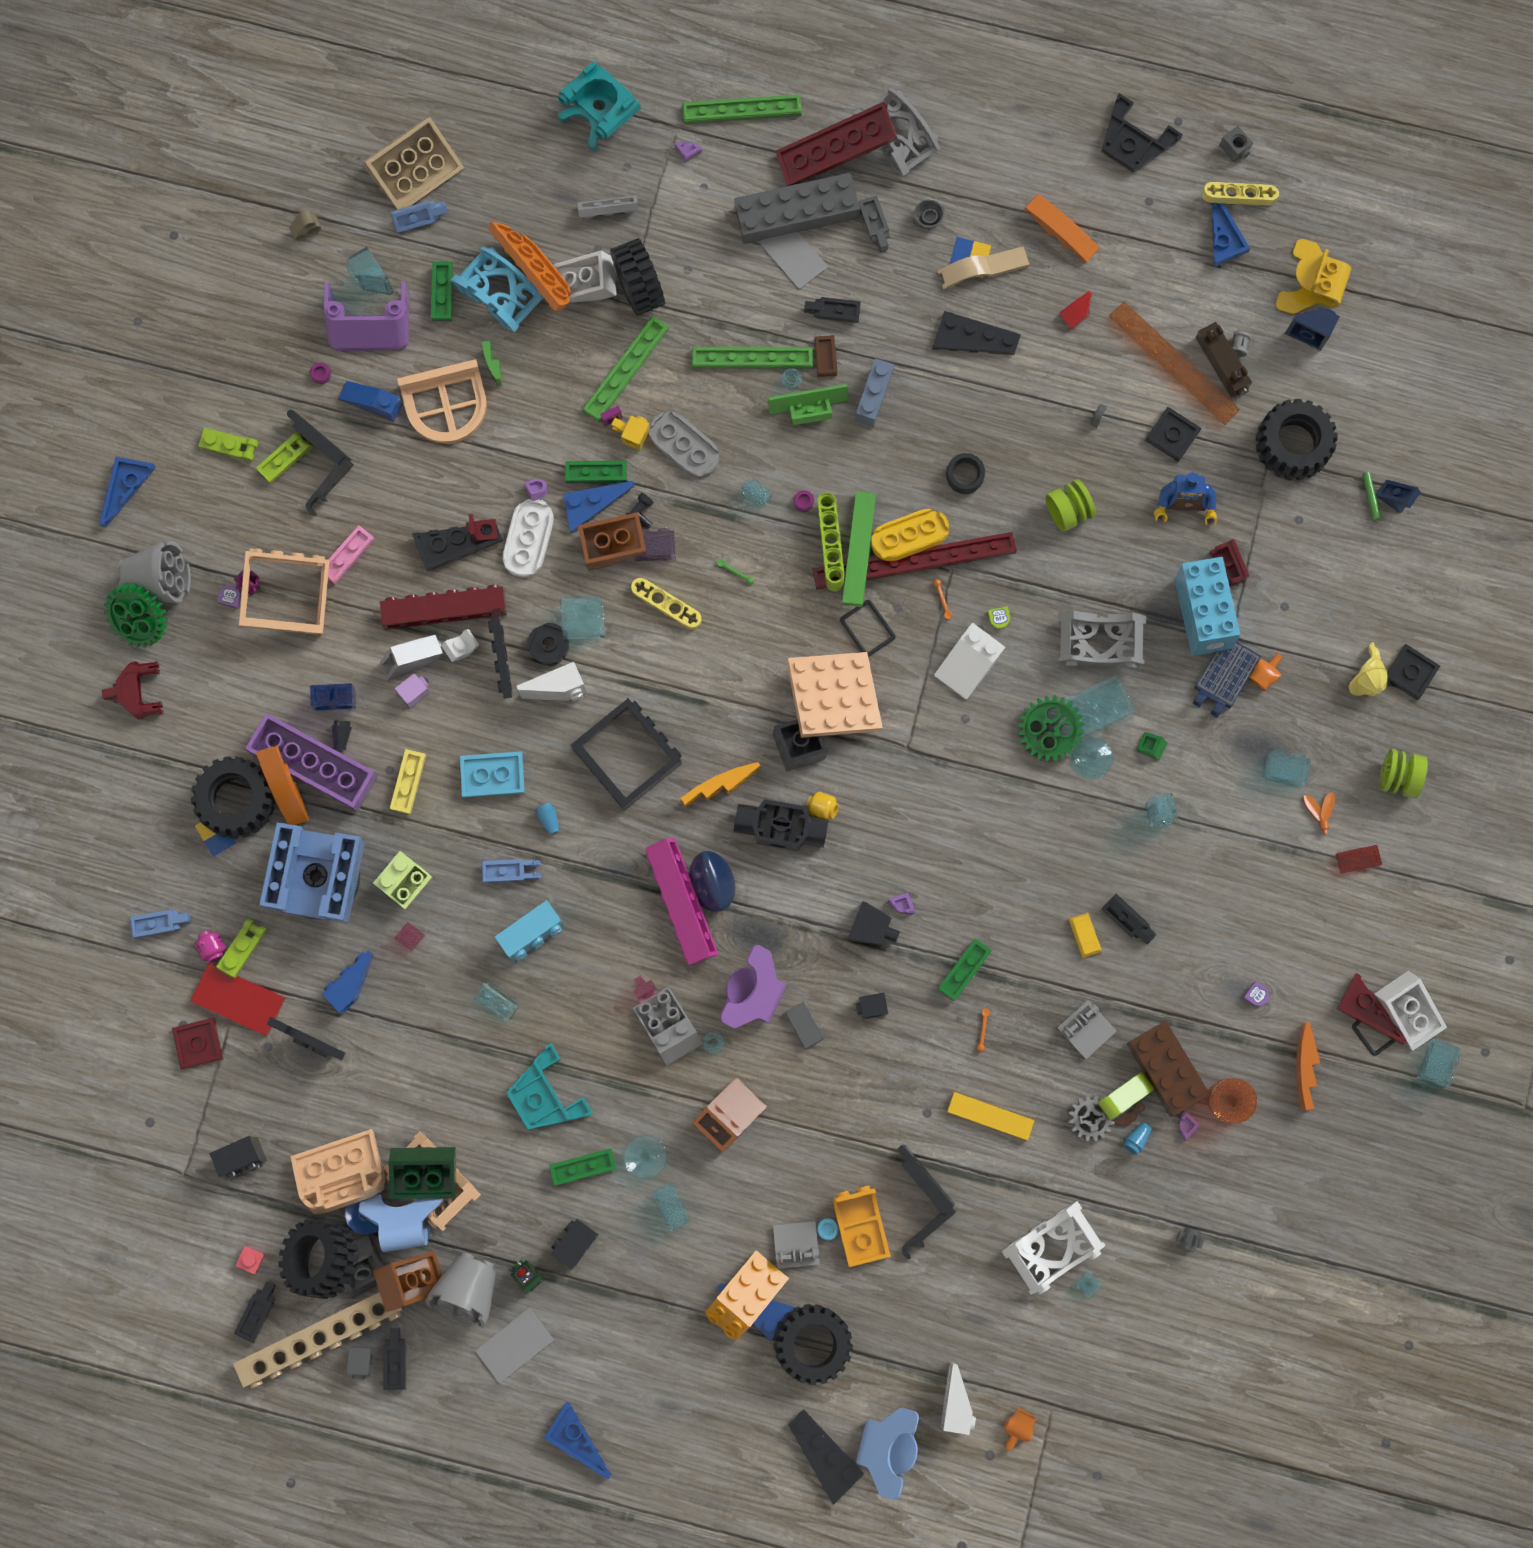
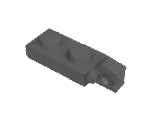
[858,195,890,252]

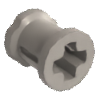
[1232,331,1251,357]

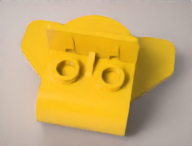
[1276,239,1352,315]

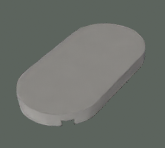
[649,412,719,478]

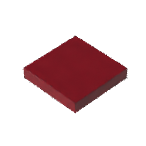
[172,1018,224,1070]

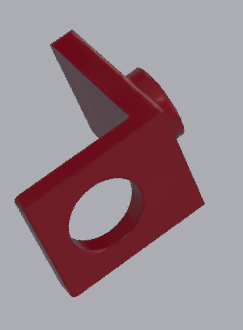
[466,514,498,542]

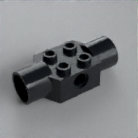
[733,799,829,851]

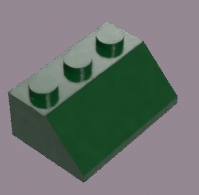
[388,1147,456,1199]

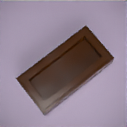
[814,335,838,377]

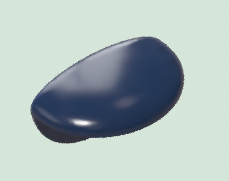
[689,851,735,912]

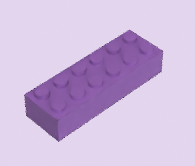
[245,713,378,812]

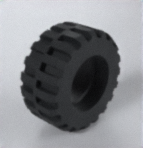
[1255,399,1338,481]
[191,756,276,839]

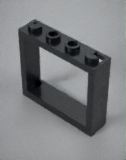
[571,698,682,811]

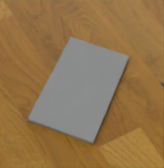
[759,232,828,290]
[475,1307,554,1384]

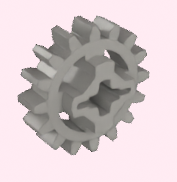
[1068,1095,1115,1142]

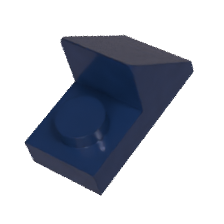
[1376,480,1421,513]

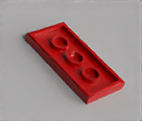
[190,963,286,1036]

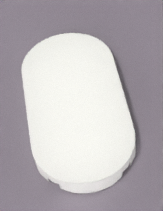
[503,499,554,578]

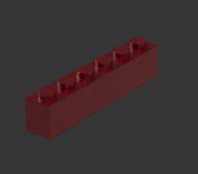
[380,585,507,630]

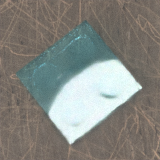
[560,597,605,639]

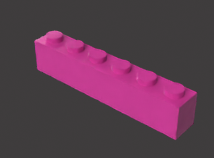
[645,838,719,965]

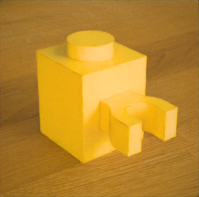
[612,416,650,451]

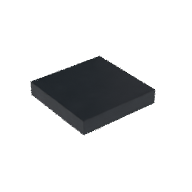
[1145,407,1202,462]
[1387,644,1440,700]

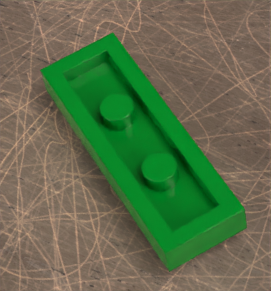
[431,261,453,321]
[565,461,627,483]
[938,938,992,1002]
[549,1148,617,1186]

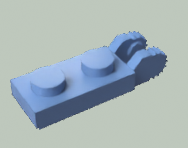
[482,859,541,883]

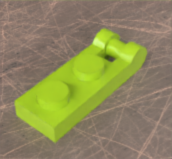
[198,427,259,462]
[256,432,313,484]
[216,918,267,979]

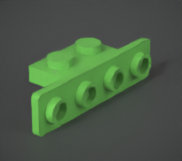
[768,384,849,425]

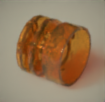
[1207,1078,1257,1123]

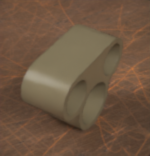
[289,210,322,241]

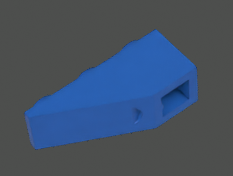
[322,950,374,1015]

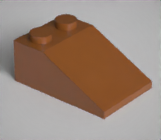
[578,512,647,571]
[373,1251,442,1312]

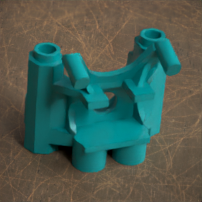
[557,61,641,152]

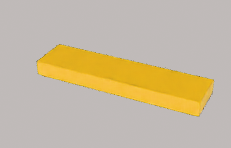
[947,1092,1035,1141]

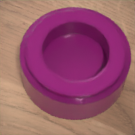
[310,363,331,384]
[794,490,814,512]

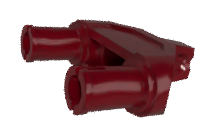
[102,661,164,720]

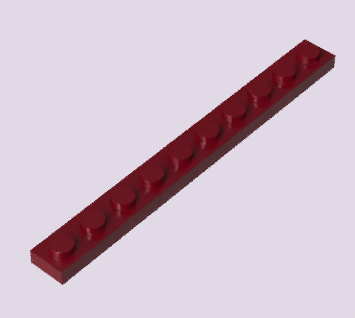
[812,532,1017,590]

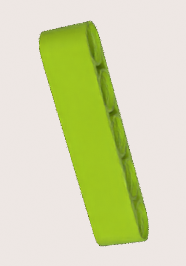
[818,492,844,592]

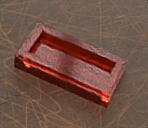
[1335,845,1382,874]

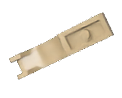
[937,246,1029,290]

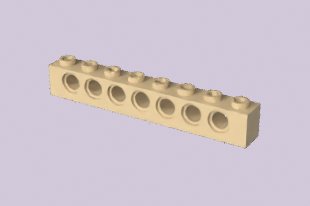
[233,1292,405,1389]

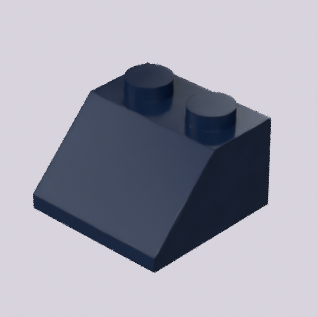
[1285,308,1340,351]

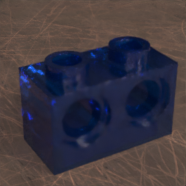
[310,683,356,711]

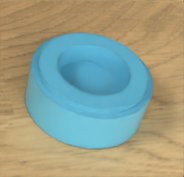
[817,1218,839,1240]

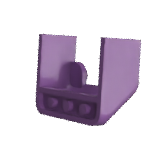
[324,281,410,351]

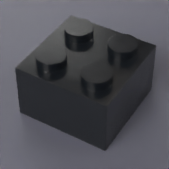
[773,719,828,772]
[209,1135,267,1180]

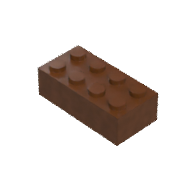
[1126,1021,1210,1117]

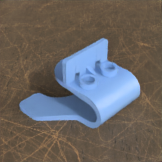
[359,1193,444,1253]
[856,1408,919,1500]

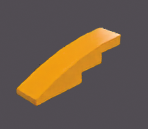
[680,762,760,808]

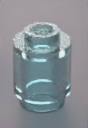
[741,478,773,507]

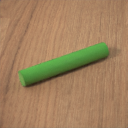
[1362,472,1381,520]

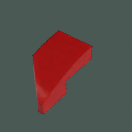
[1059,291,1092,329]

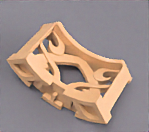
[384,1131,481,1231]

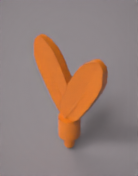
[1303,792,1335,836]

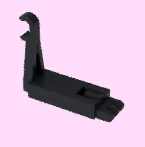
[287,410,354,515]
[898,1144,957,1259]

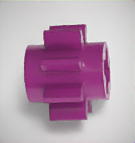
[234,570,261,596]

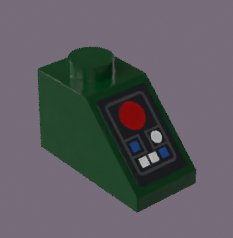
[510,1260,545,1295]

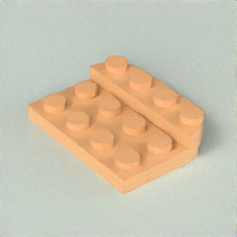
[290,1129,386,1214]

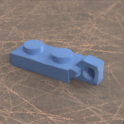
[391,201,448,232]
[130,910,191,939]

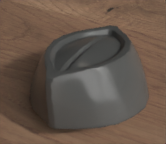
[913,199,945,229]

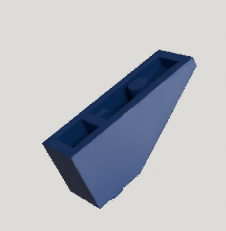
[339,381,402,422]

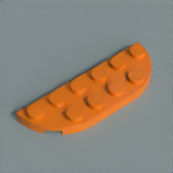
[488,222,572,311]

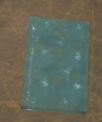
[1065,675,1136,738]

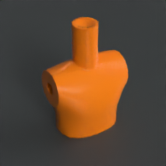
[1248,653,1283,691]
[1003,1408,1037,1451]

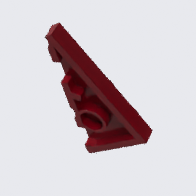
[1337,973,1406,1045]

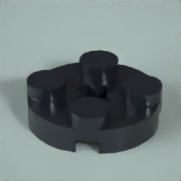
[528,623,570,665]

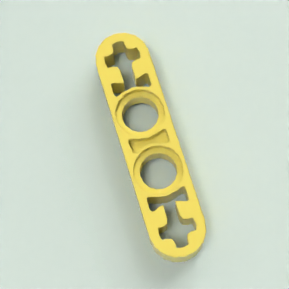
[1201,182,1279,206]
[631,578,702,630]

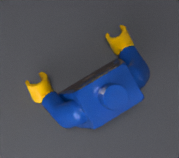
[1154,472,1217,525]

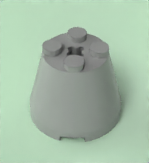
[119,541,191,603]
[425,1252,496,1328]

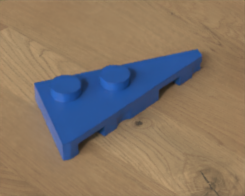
[1212,194,1250,267]
[99,457,156,527]
[563,481,634,533]
[717,1283,795,1341]
[544,1401,611,1479]

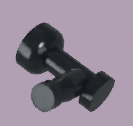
[626,492,654,529]

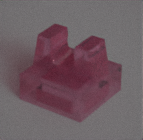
[395,922,425,951]
[633,975,658,1003]

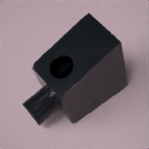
[848,901,900,947]

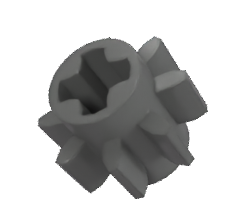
[1176,1227,1204,1253]

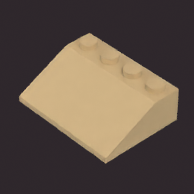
[362,117,464,210]

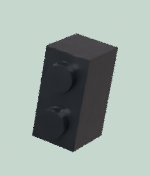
[551,1219,599,1270]

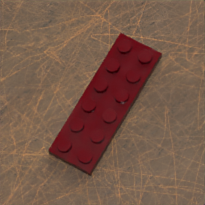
[776,102,898,186]

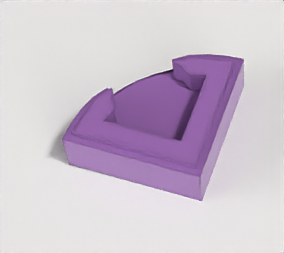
[675,141,702,162]
[888,893,915,914]
[1179,1110,1201,1141]

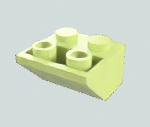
[373,851,433,910]

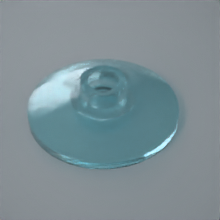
[1072,737,1113,778]
[624,1135,667,1179]

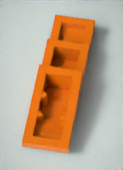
[1024,194,1100,263]
[256,745,309,825]
[1296,1022,1320,1112]

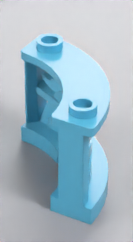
[450,246,544,332]

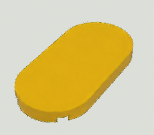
[871,509,949,561]

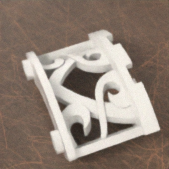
[1001,1201,1106,1295]

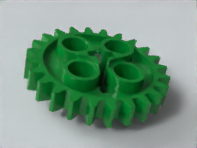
[104,583,168,648]
[1018,695,1085,762]

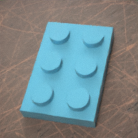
[460,751,525,798]

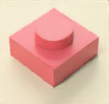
[235,1246,266,1275]

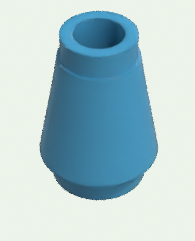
[535,802,560,835]
[1123,1122,1152,1155]

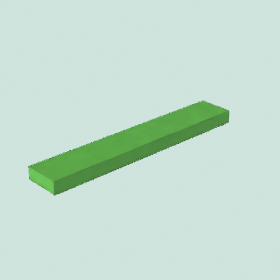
[682,94,802,124]
[582,316,669,423]
[692,347,813,369]
[842,492,876,607]

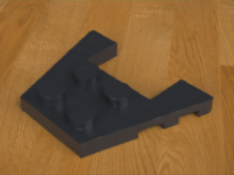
[1101,93,1183,173]
[266,1017,346,1061]

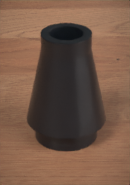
[331,720,352,750]

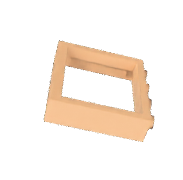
[238,548,329,635]

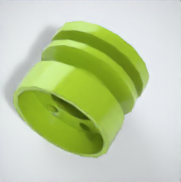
[1045,479,1096,532]
[1379,748,1428,799]

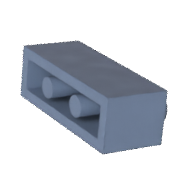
[855,358,894,427]

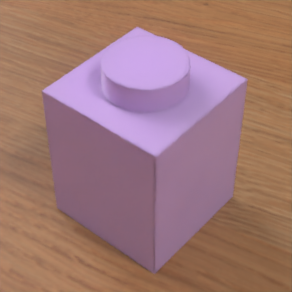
[395,673,429,708]

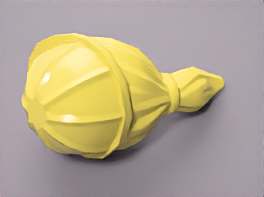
[1348,642,1388,696]

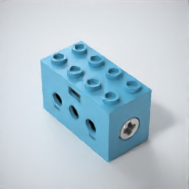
[1174,557,1240,656]

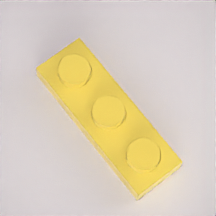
[390,749,426,815]

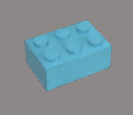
[495,900,564,962]

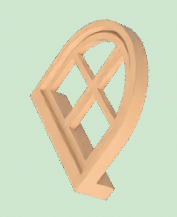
[397,359,487,444]

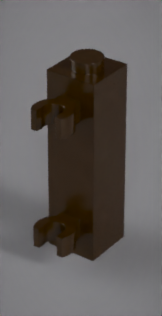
[1195,322,1252,398]

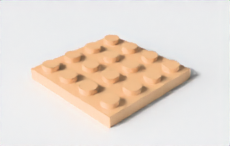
[787,652,882,738]

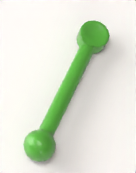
[717,559,754,585]

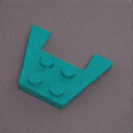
[507,1043,593,1130]

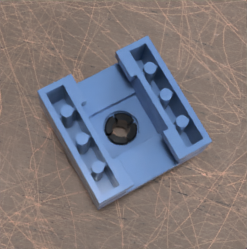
[259,822,365,924]

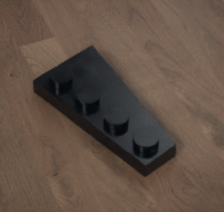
[788,1409,864,1505]

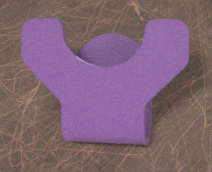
[720,945,787,1028]

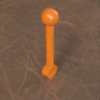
[933,579,952,620]
[977,1008,990,1052]

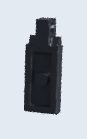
[804,297,861,323]
[1101,894,1156,945]
[234,1281,276,1343]
[383,1328,406,1390]

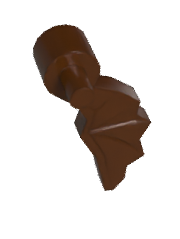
[1113,1102,1145,1126]

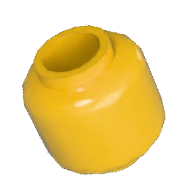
[806,792,839,820]

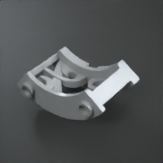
[853,87,941,176]
[1058,611,1146,669]

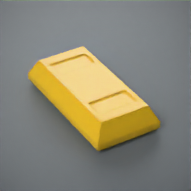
[1068,913,1102,959]

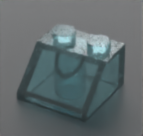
[346,246,393,295]

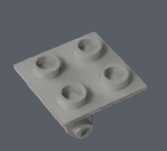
[1058,1000,1117,1059]
[773,1221,820,1269]

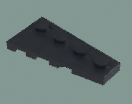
[932,311,1021,355]
[412,524,503,572]
[488,608,513,699]

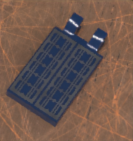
[1192,642,1261,718]

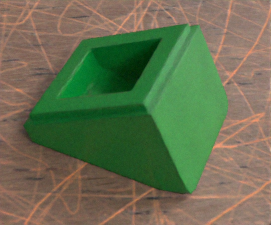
[1136,732,1167,760]

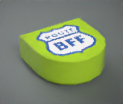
[987,606,1010,629]

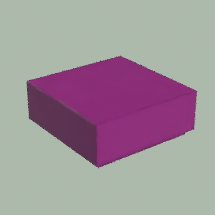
[600,406,622,427]

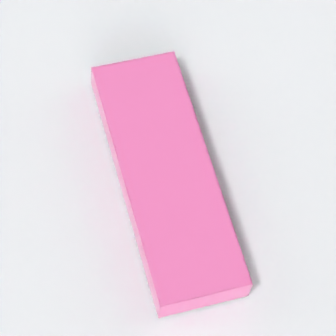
[318,525,375,585]

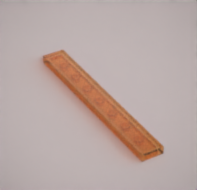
[1109,301,1240,425]

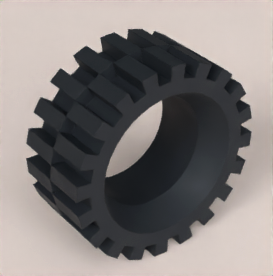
[610,238,665,316]
[278,1219,358,1299]
[773,1304,853,1385]

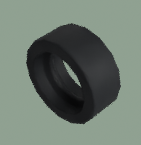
[946,453,985,494]

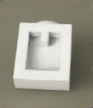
[441,629,479,662]

